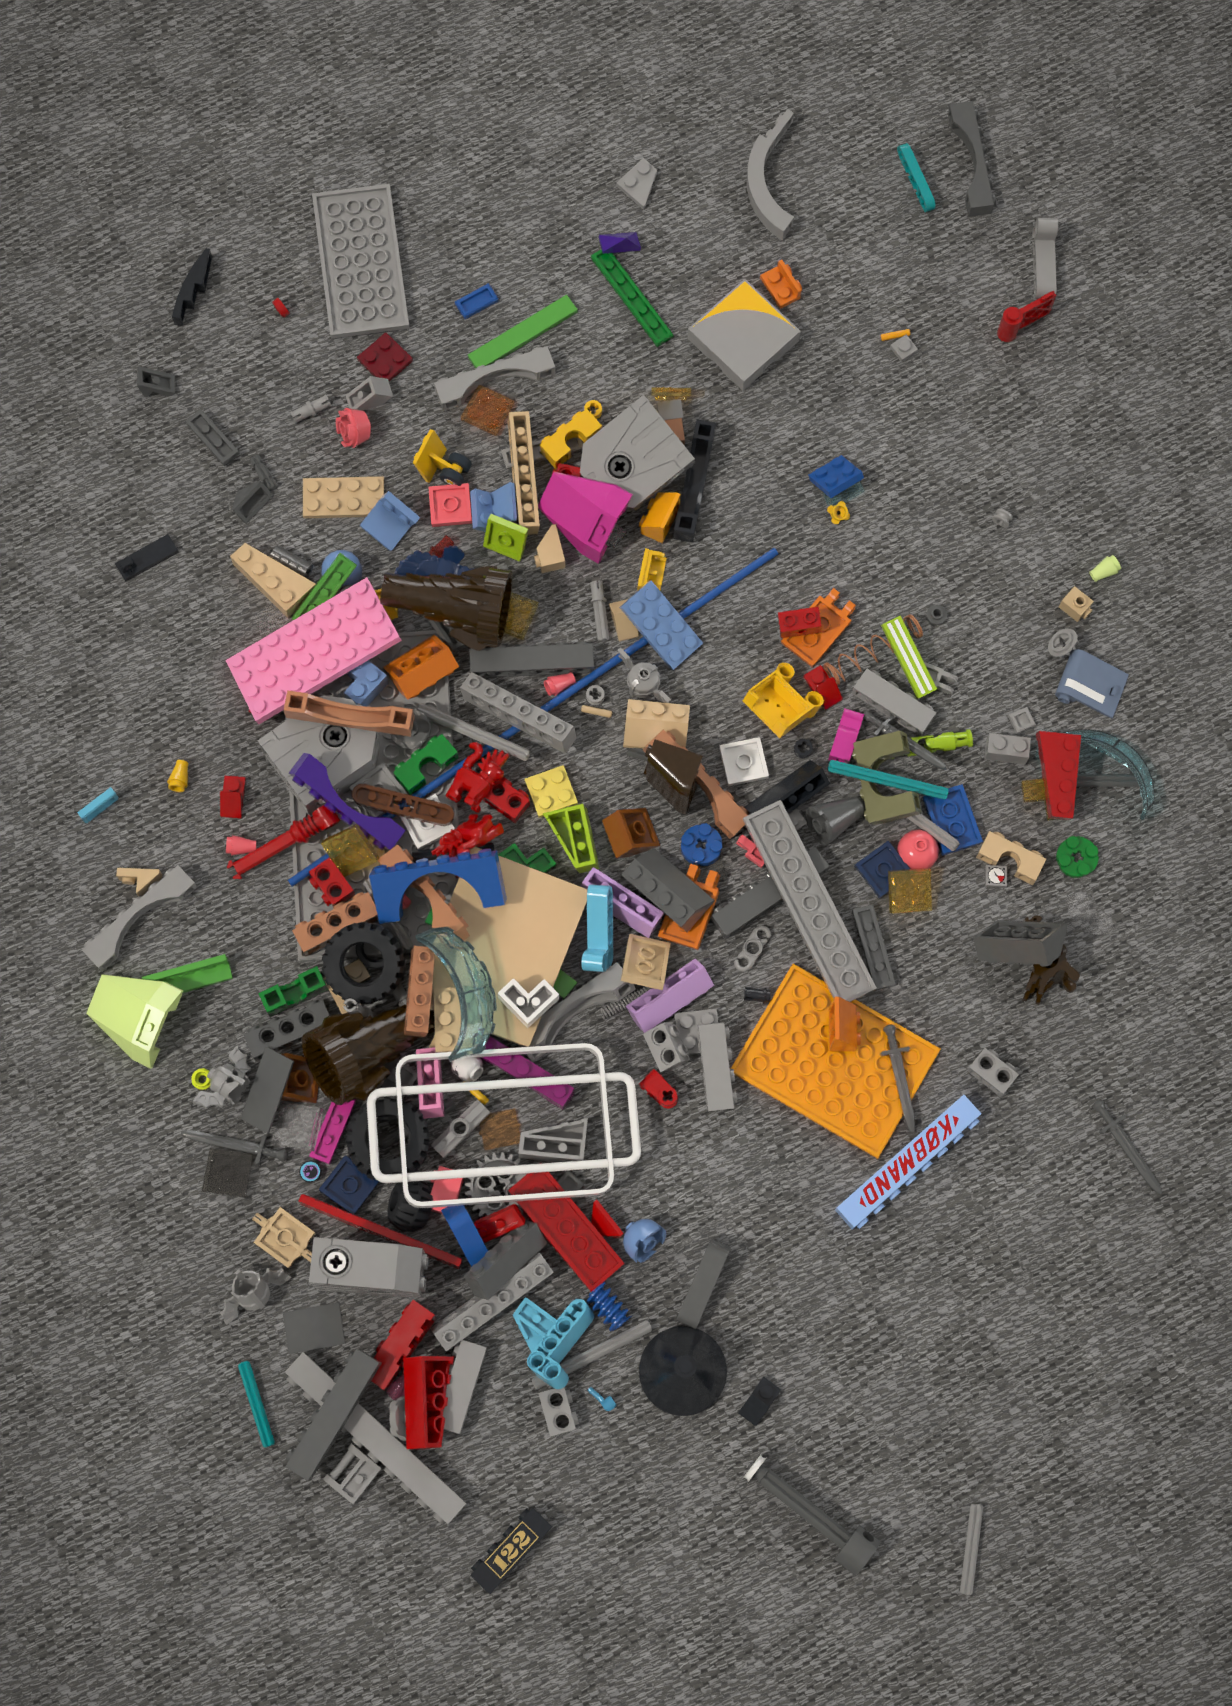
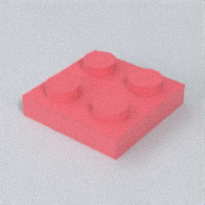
[428,483,472,527]

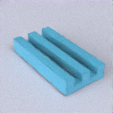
[77,787,119,823]

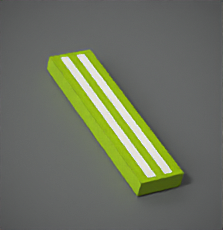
[881,616,937,699]

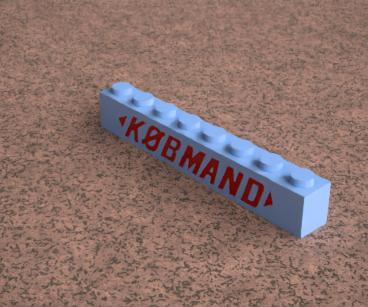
[835,1095,981,1229]

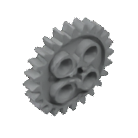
[465,1152,527,1218]

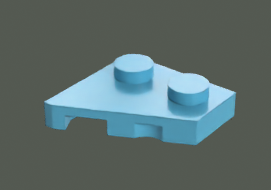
[513,1297,557,1352]

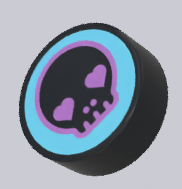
[299,1161,322,1183]

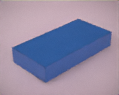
[455,283,499,319]

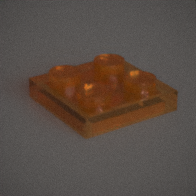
[461,385,515,436]

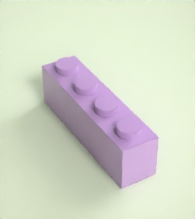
[581,867,664,938]
[626,959,714,1033]

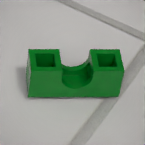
[393,734,459,795]
[258,966,328,1017]

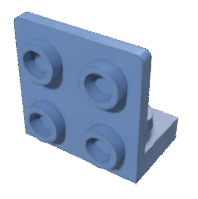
[470,482,517,532]
[360,491,420,551]

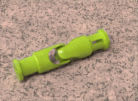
[890,729,973,759]

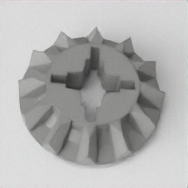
[1048,628,1079,659]

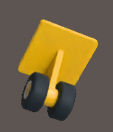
[413,429,472,486]

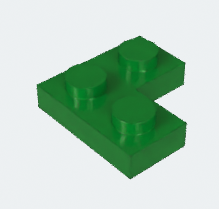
[498,843,556,873]

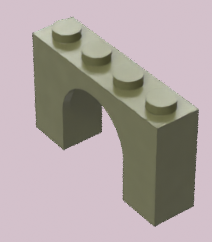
[852,730,922,825]

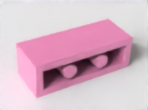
[416,1047,444,1119]

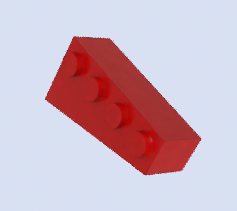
[1036,731,1081,820]
[403,1356,454,1450]

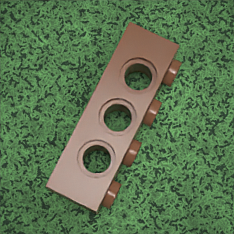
[292,892,378,957]
[404,946,435,1037]

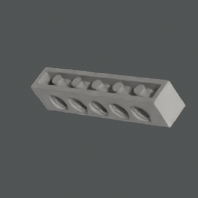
[460,672,577,754]
[430,1252,554,1351]

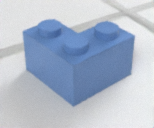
[344,660,389,707]

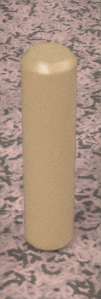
[581,705,612,718]

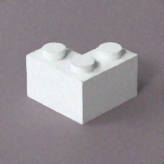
[498,978,559,1029]

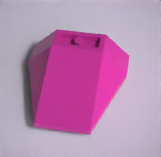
[538,472,633,564]

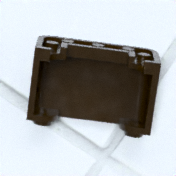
[644,739,703,815]

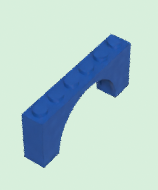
[369,849,507,924]

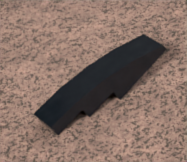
[172,248,212,326]

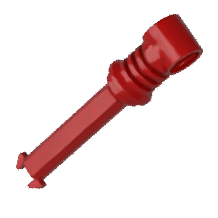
[227,805,341,879]

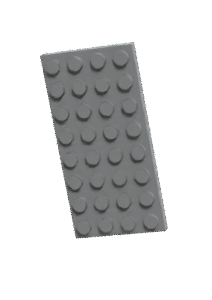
[312,184,410,339]

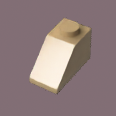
[534,524,565,573]

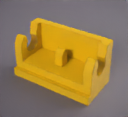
[637,548,667,591]

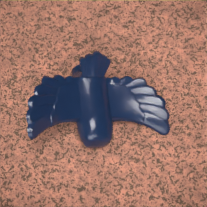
[395,546,475,576]

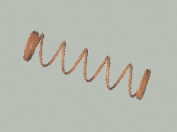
[823,614,923,686]

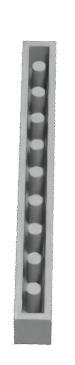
[285,1352,467,1525]

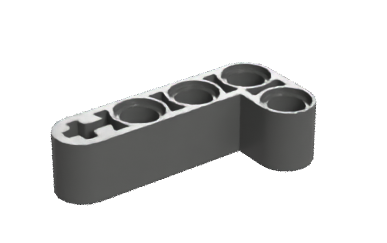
[676,1239,731,1329]

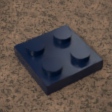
[854,841,914,899]
[319,1155,380,1215]

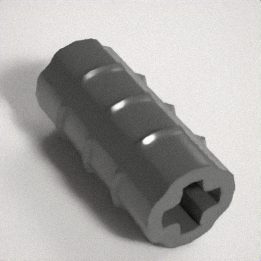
[270,545,313,578]

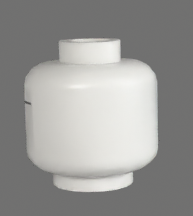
[451,1057,483,1082]

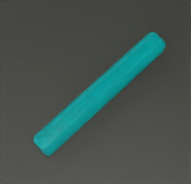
[238,1361,275,1448]

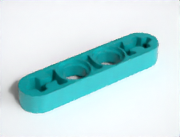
[897,143,936,212]

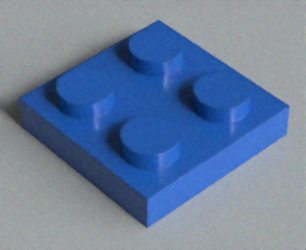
[808,455,864,498]

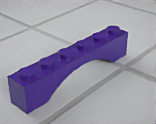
[289,753,406,851]

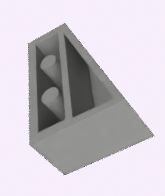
[518,1118,588,1162]

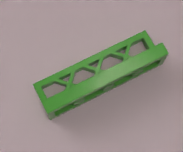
[142,954,233,993]

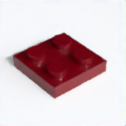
[357,332,413,382]

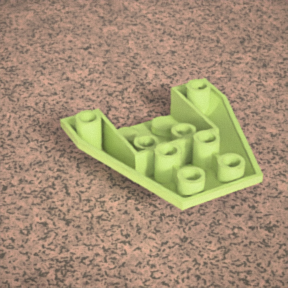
[86,974,183,1069]

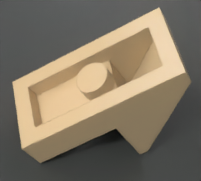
[116,868,162,896]

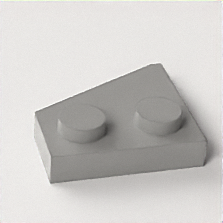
[616,158,657,209]

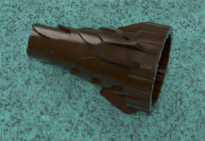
[380,566,513,651]
[302,1004,435,1105]

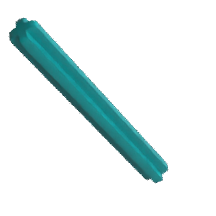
[828,760,948,800]

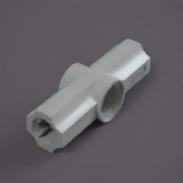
[431,1099,490,1158]

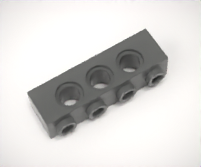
[244,1000,330,1061]

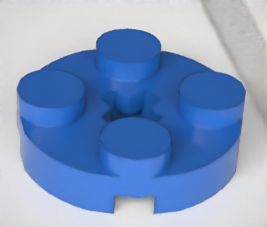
[681,823,722,866]

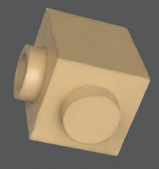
[1059,586,1094,622]

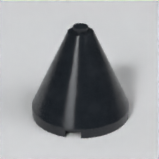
[639,1326,727,1416]

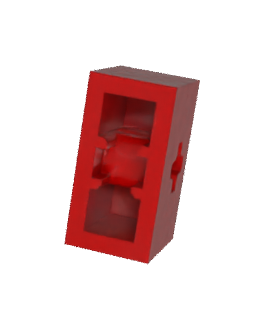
[778,606,822,638]

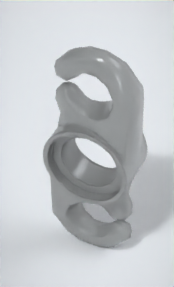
[734,925,772,972]

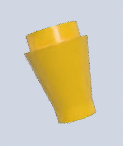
[167,760,189,792]

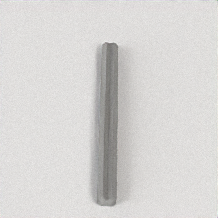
[418,704,530,761]
[532,1321,652,1389]

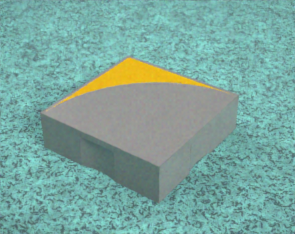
[687,279,801,391]

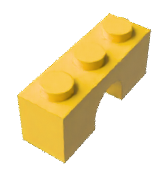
[540,408,602,469]

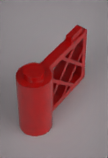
[997,291,1056,342]

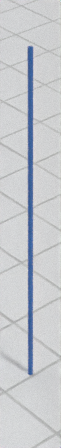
[288,548,778,887]

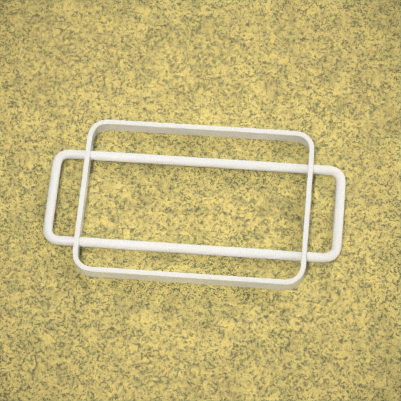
[367,1043,641,1208]

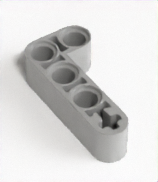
[1032,217,1058,299]

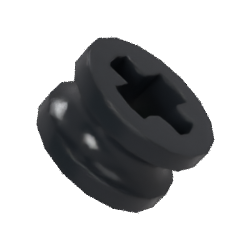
[794,738,813,759]

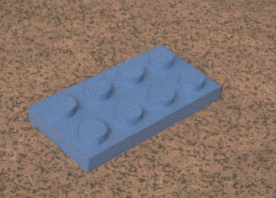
[619,580,703,670]

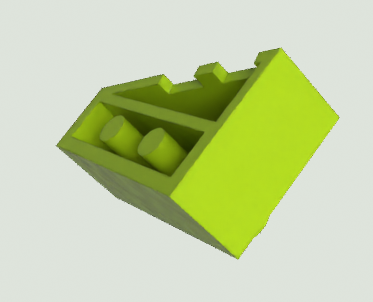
[543,804,600,874]

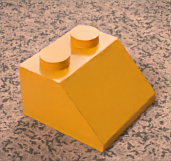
[639,492,681,543]

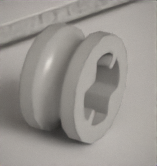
[992,509,1013,528]
[586,685,605,705]

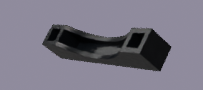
[673,419,716,543]

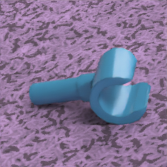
[588,1387,616,1411]

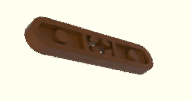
[352,784,454,826]

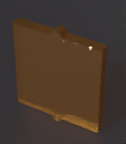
[479,1108,520,1151]

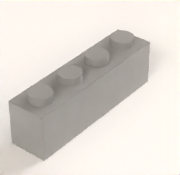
[852,669,936,737]
[697,1022,737,1111]
[443,1340,487,1435]

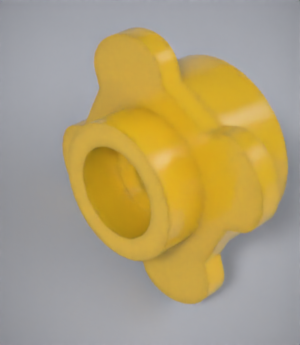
[827,501,850,524]

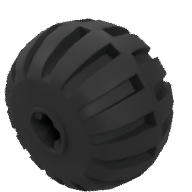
[387,1181,433,1232]

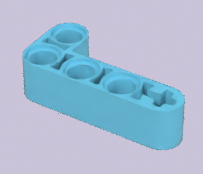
[581,884,613,972]
[527,1299,594,1389]

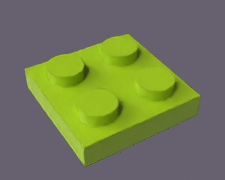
[483,514,528,561]

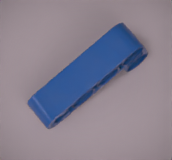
[441,1205,488,1267]

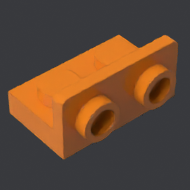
[760,260,802,309]

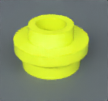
[191,1068,211,1090]

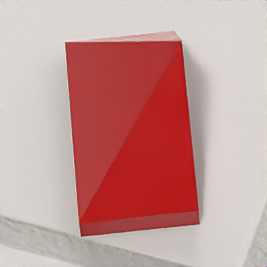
[591,1199,624,1238]

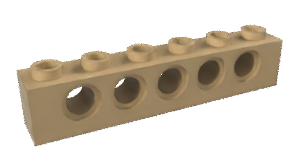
[507,411,540,535]

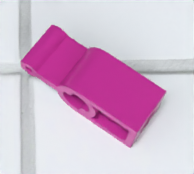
[828,708,864,764]

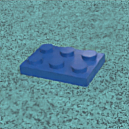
[922,784,983,856]

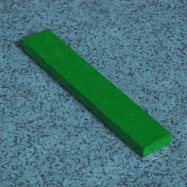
[591,249,674,347]

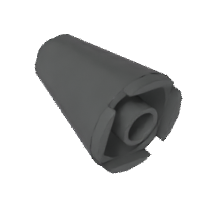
[805,796,865,845]

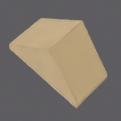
[609,599,639,642]

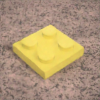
[525,765,578,818]

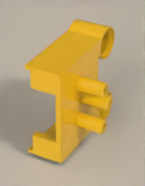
[742,663,824,738]

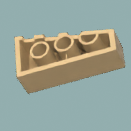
[230,543,316,619]

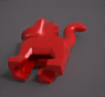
[445,742,509,813]
[431,814,504,857]

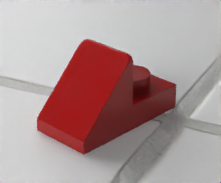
[803,665,843,710]
[220,775,246,819]

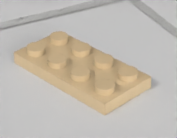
[303,476,384,518]

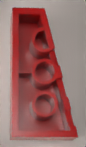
[371,1300,437,1391]

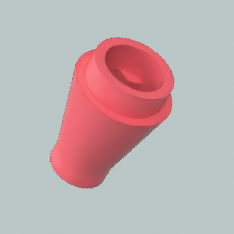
[544,672,576,696]
[226,835,256,856]

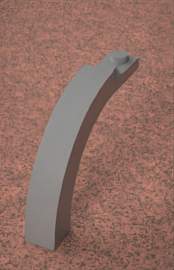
[747,109,794,240]

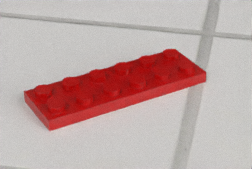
[507,1163,625,1292]

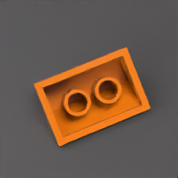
[383,635,459,700]

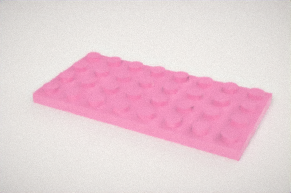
[226,577,402,724]

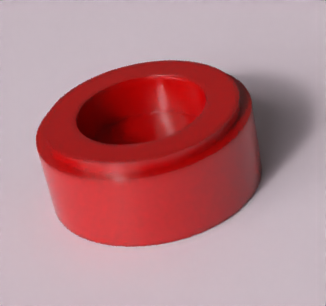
[272,298,290,318]

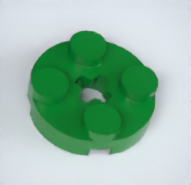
[1056,836,1099,878]

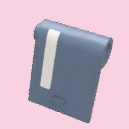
[1055,649,1129,718]

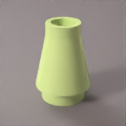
[1089,555,1121,582]

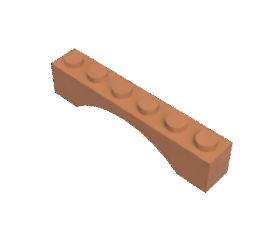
[283,690,414,737]
[643,729,749,839]
[377,845,470,951]

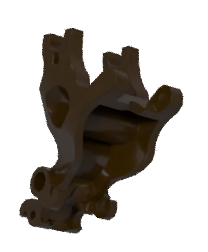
[1022,915,1080,1005]

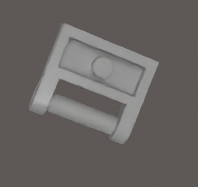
[323,1443,382,1505]

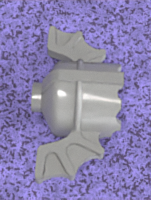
[617,647,671,703]
[193,1046,251,1109]
[220,1268,291,1325]

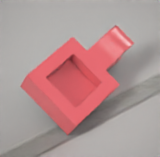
[736,835,765,868]

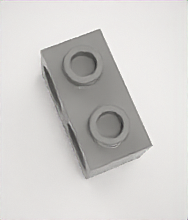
[643,1022,690,1073]
[967,1048,1019,1097]
[538,1388,579,1437]

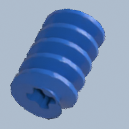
[586,1281,633,1332]

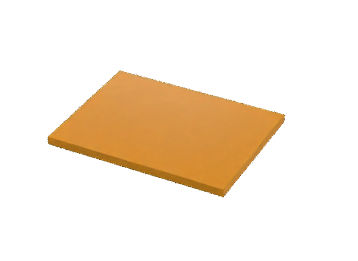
[731,964,941,1159]

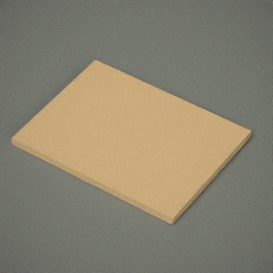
[430,847,588,1047]

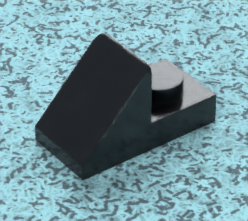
[738,1377,781,1426]

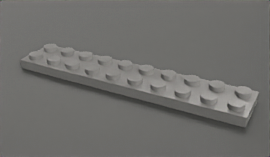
[742,800,877,1002]

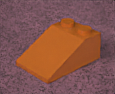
[829,997,861,1052]

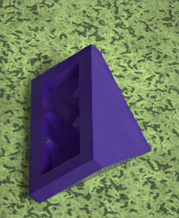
[598,232,641,254]

